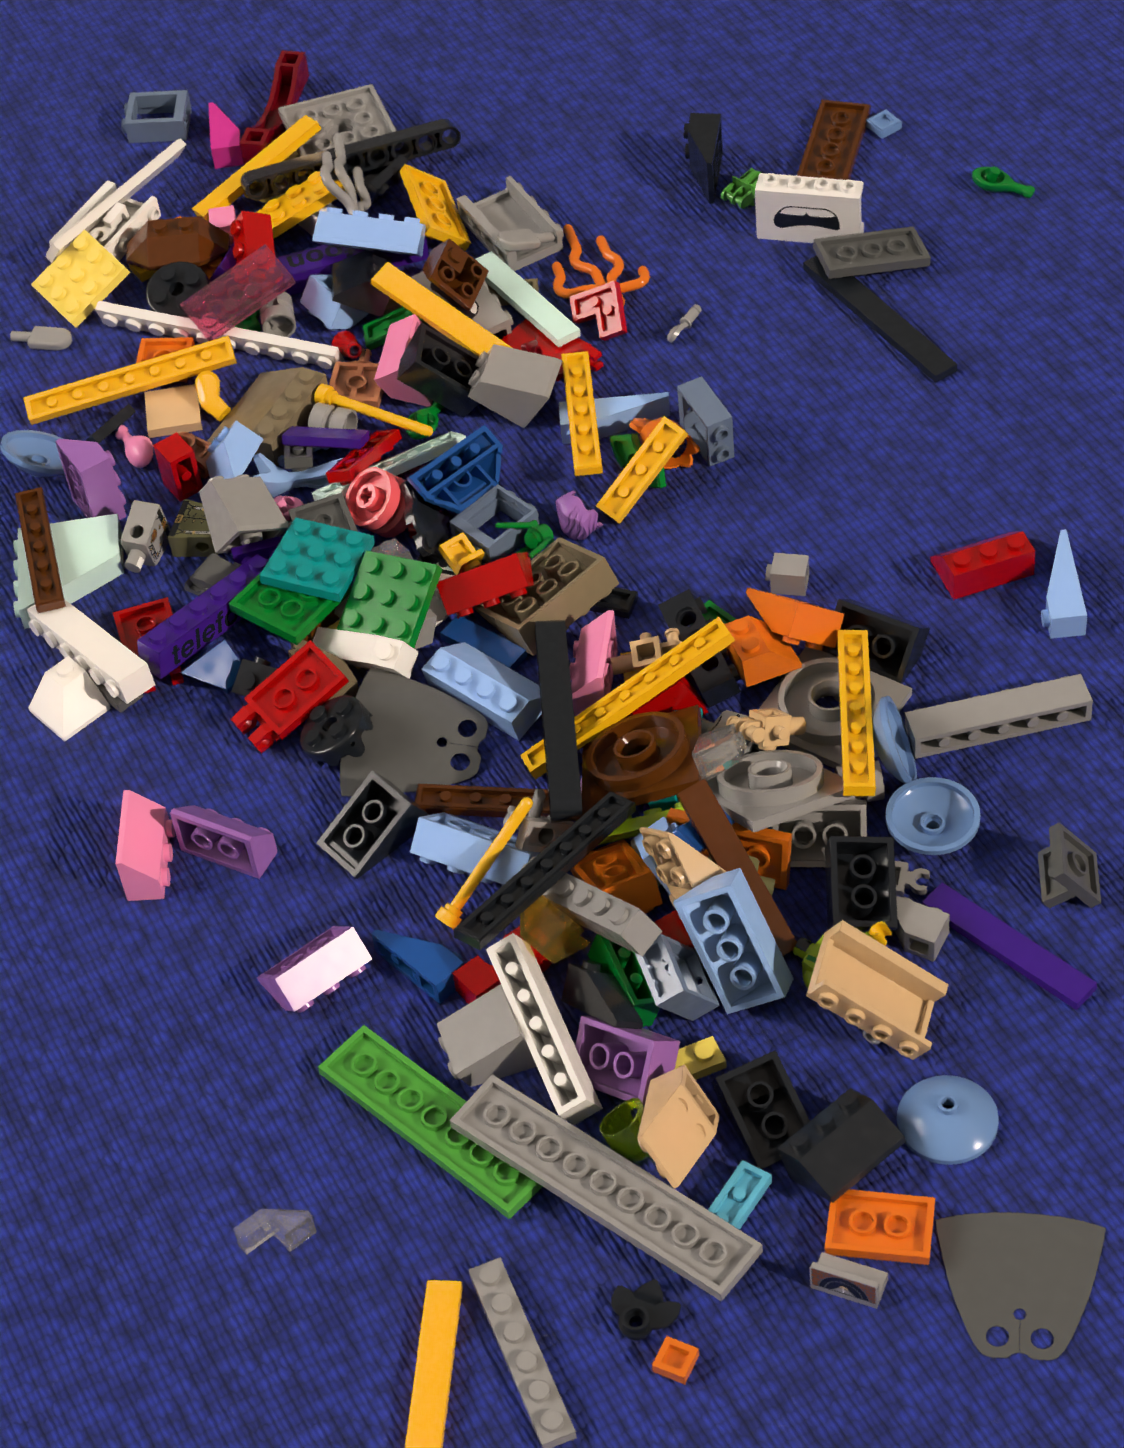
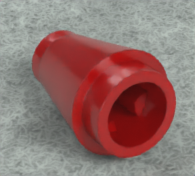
[332,331,362,359]

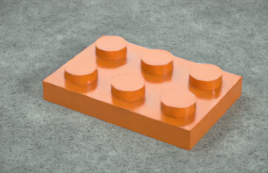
[825,1189,935,1265]

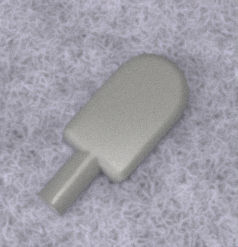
[496,229,555,251]
[10,326,72,351]

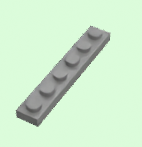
[468,1257,577,1448]

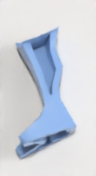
[253,453,343,498]

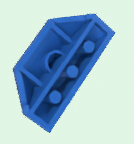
[407,425,503,514]

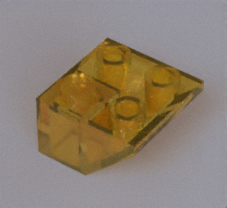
[520,895,589,964]

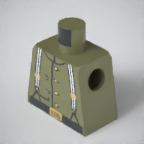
[168,499,219,557]

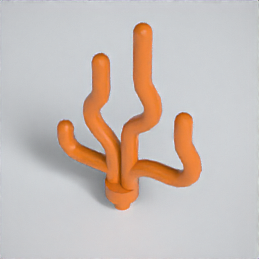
[551,224,650,306]

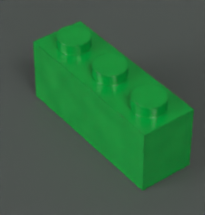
[588,934,660,1027]

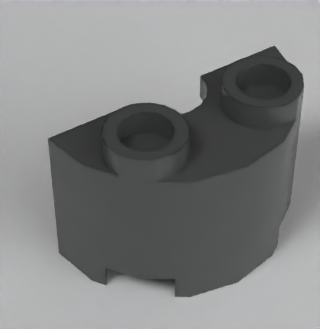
[184,553,241,596]

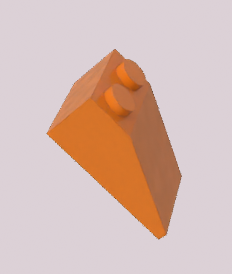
[746,587,844,651]
[571,839,663,913]

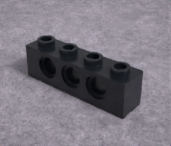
[658,589,741,708]

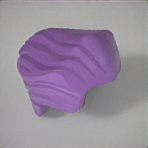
[555,491,603,540]

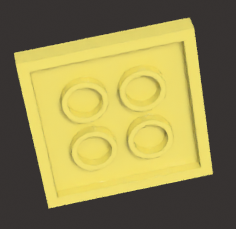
[31,229,130,328]

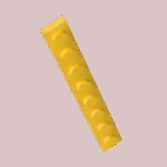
[23,336,237,425]
[520,617,735,780]
[837,630,876,797]

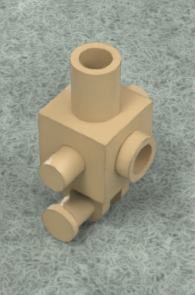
[611,628,682,675]
[726,708,807,750]

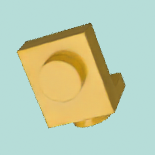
[438,532,485,575]

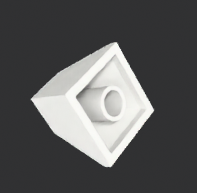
[28,656,111,742]

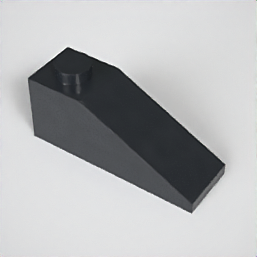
[561,960,643,1029]

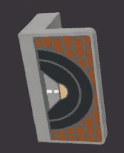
[810,1252,888,1309]

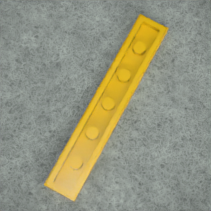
[192,115,321,222]
[371,262,512,356]
[561,351,603,476]
[405,1280,463,1448]

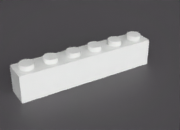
[27,600,155,704]
[486,933,603,1125]

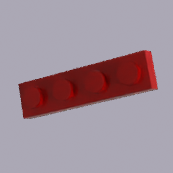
[326,428,402,485]

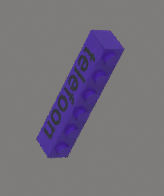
[276,237,429,296]
[137,554,269,679]

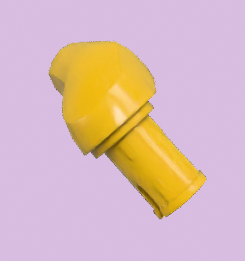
[195,371,231,422]

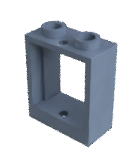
[121,90,192,143]
[677,376,735,466]
[449,484,539,562]
[635,934,720,1021]

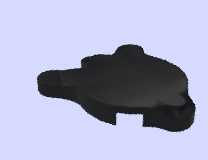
[400,480,452,557]

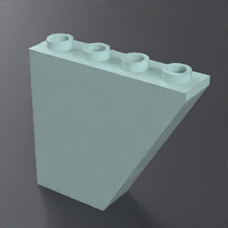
[13,514,124,629]

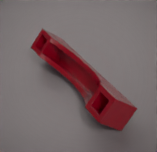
[239,50,309,165]

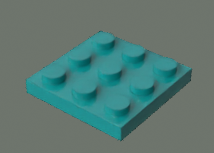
[259,517,375,602]

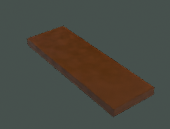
[797,100,871,180]

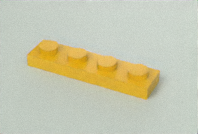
[596,416,688,524]

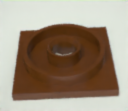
[581,705,702,816]

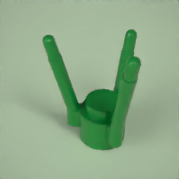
[495,520,555,558]

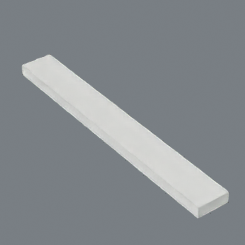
[45,138,187,263]

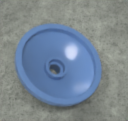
[0,430,65,478]
[872,696,917,784]
[885,777,980,855]
[897,1075,999,1165]

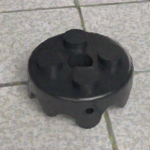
[146,261,213,320]
[300,695,373,768]

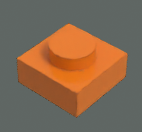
[652,1336,699,1385]

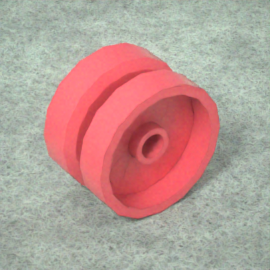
[345,467,409,538]

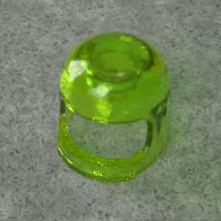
[599,1098,650,1163]

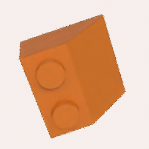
[725,615,802,687]

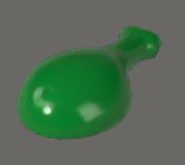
[972,166,1035,198]
[405,401,445,440]

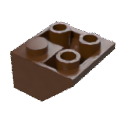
[422,239,489,311]

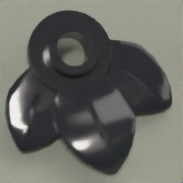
[611,1279,681,1340]

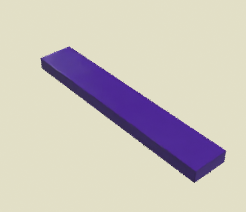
[922,883,1097,1010]

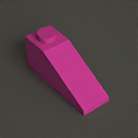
[208,102,244,169]

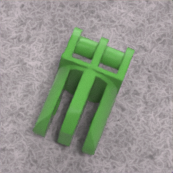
[721,168,761,209]

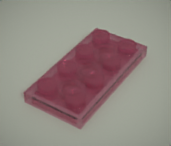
[179,244,296,342]

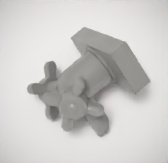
[503,789,574,852]

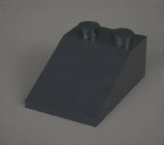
[684,113,723,204]
[316,771,428,879]
[711,1050,810,1169]

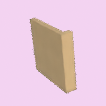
[145,384,203,438]

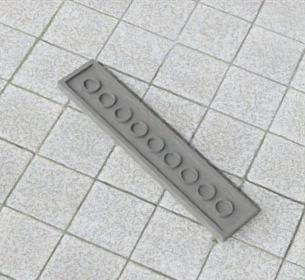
[450,1075,763,1302]

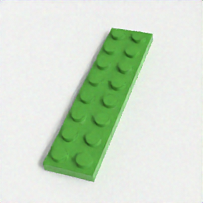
[318,1025,543,1220]

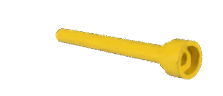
[314,383,433,436]
[435,797,533,930]

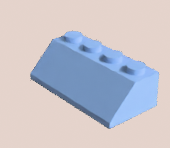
[312,207,426,257]
[421,642,542,741]
[410,812,541,885]
[673,868,793,1014]

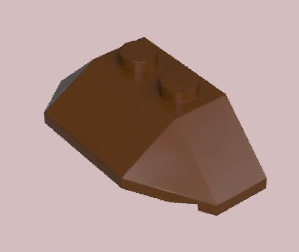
[126,216,230,271]

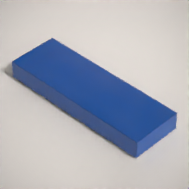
[440,616,528,670]

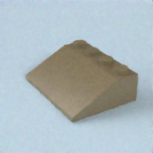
[207,367,328,466]
[475,537,620,656]

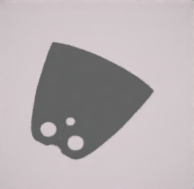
[340,666,488,796]
[936,1212,1106,1361]

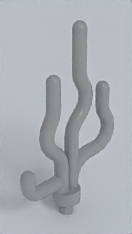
[320,133,371,215]

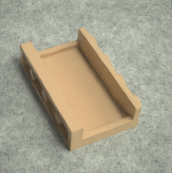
[806,920,949,1060]

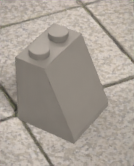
[468,344,562,428]
[199,474,289,554]
[437,984,537,1087]

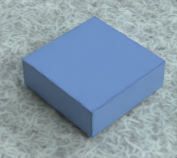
[866,109,902,139]

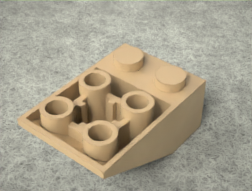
[639,827,726,909]
[637,1065,720,1189]

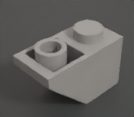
[894,895,950,962]

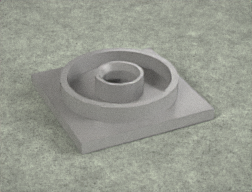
[278,84,402,172]
[759,647,912,768]
[705,750,857,832]

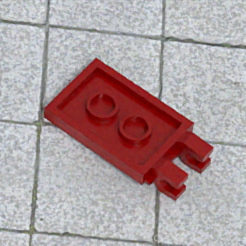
[501,319,603,382]
[112,597,185,693]
[231,640,349,754]

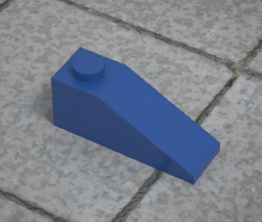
[371,930,466,1004]

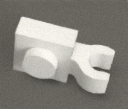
[90,202,130,247]

